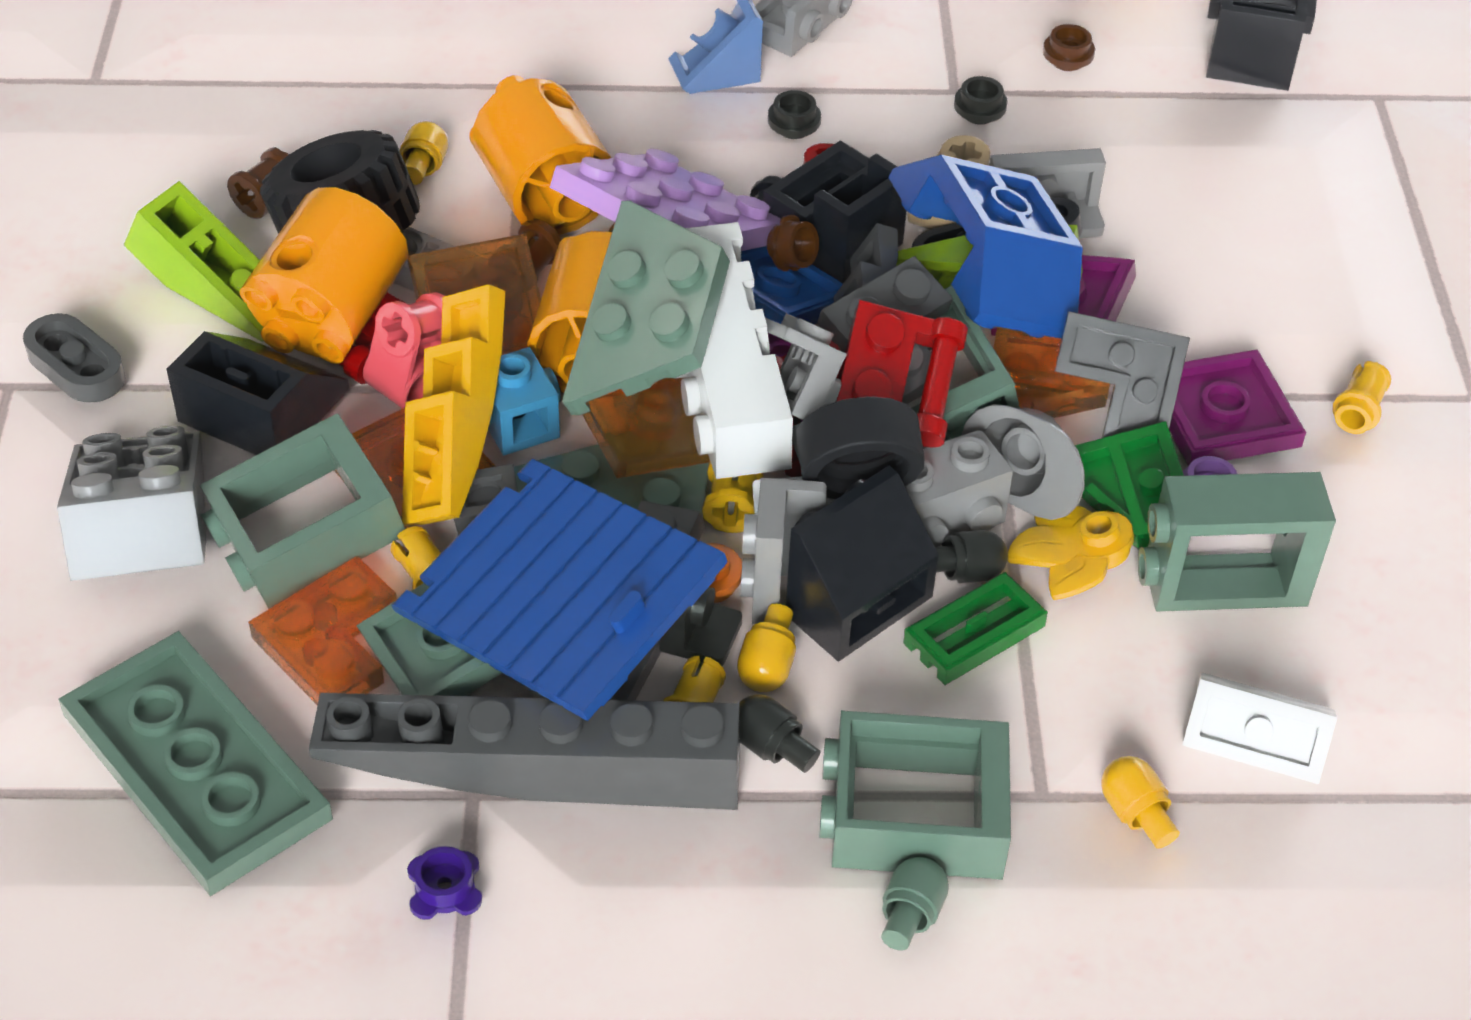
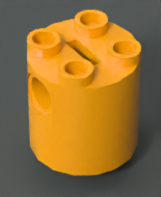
[469,75,611,235]
[239,187,409,364]
[527,231,625,400]

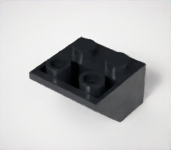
[166,331,350,455]
[786,466,939,662]

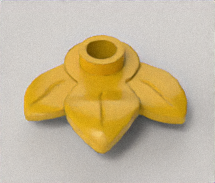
[1007,505,1134,600]

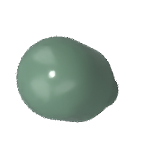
[881,857,949,951]

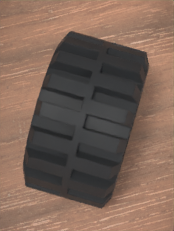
[260,130,420,234]

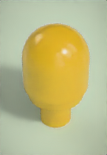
[400,121,448,185]
[737,603,796,692]
[1101,756,1180,848]

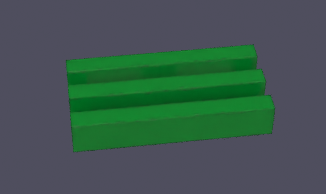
[903,572,1048,685]

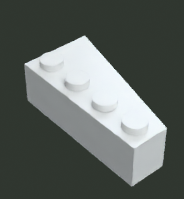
[675,222,793,479]

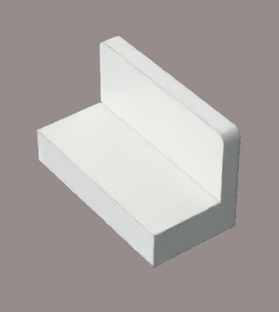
[1182,673,1337,784]

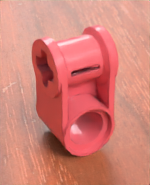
[363,292,445,410]

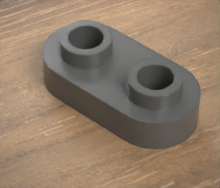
[23,313,125,402]

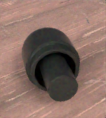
[935,530,1008,583]
[739,694,821,773]

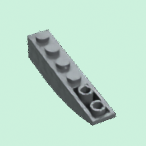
[309,693,740,810]

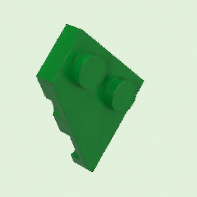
[1075,421,1184,550]

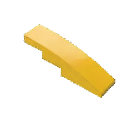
[402,284,506,527]

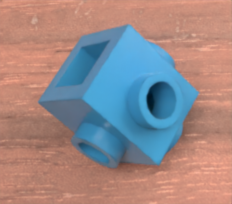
[488,347,561,456]

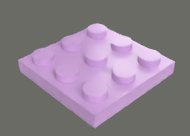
[550,149,781,251]

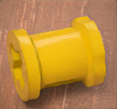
[702,461,764,533]

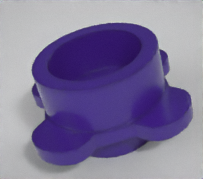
[407,846,482,920]

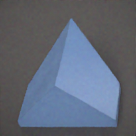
[668,0,763,94]

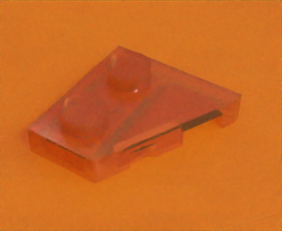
[993,327,1110,418]

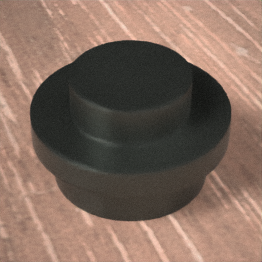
[954,76,1008,125]
[768,90,821,139]

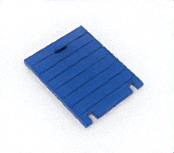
[391,459,728,721]

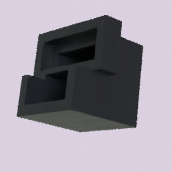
[1206,0,1317,91]
[763,140,907,284]

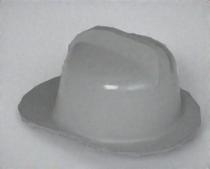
[961,404,1084,520]

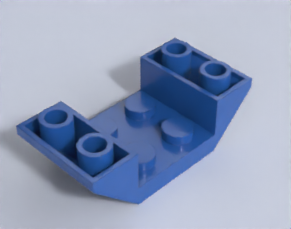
[888,155,1083,339]

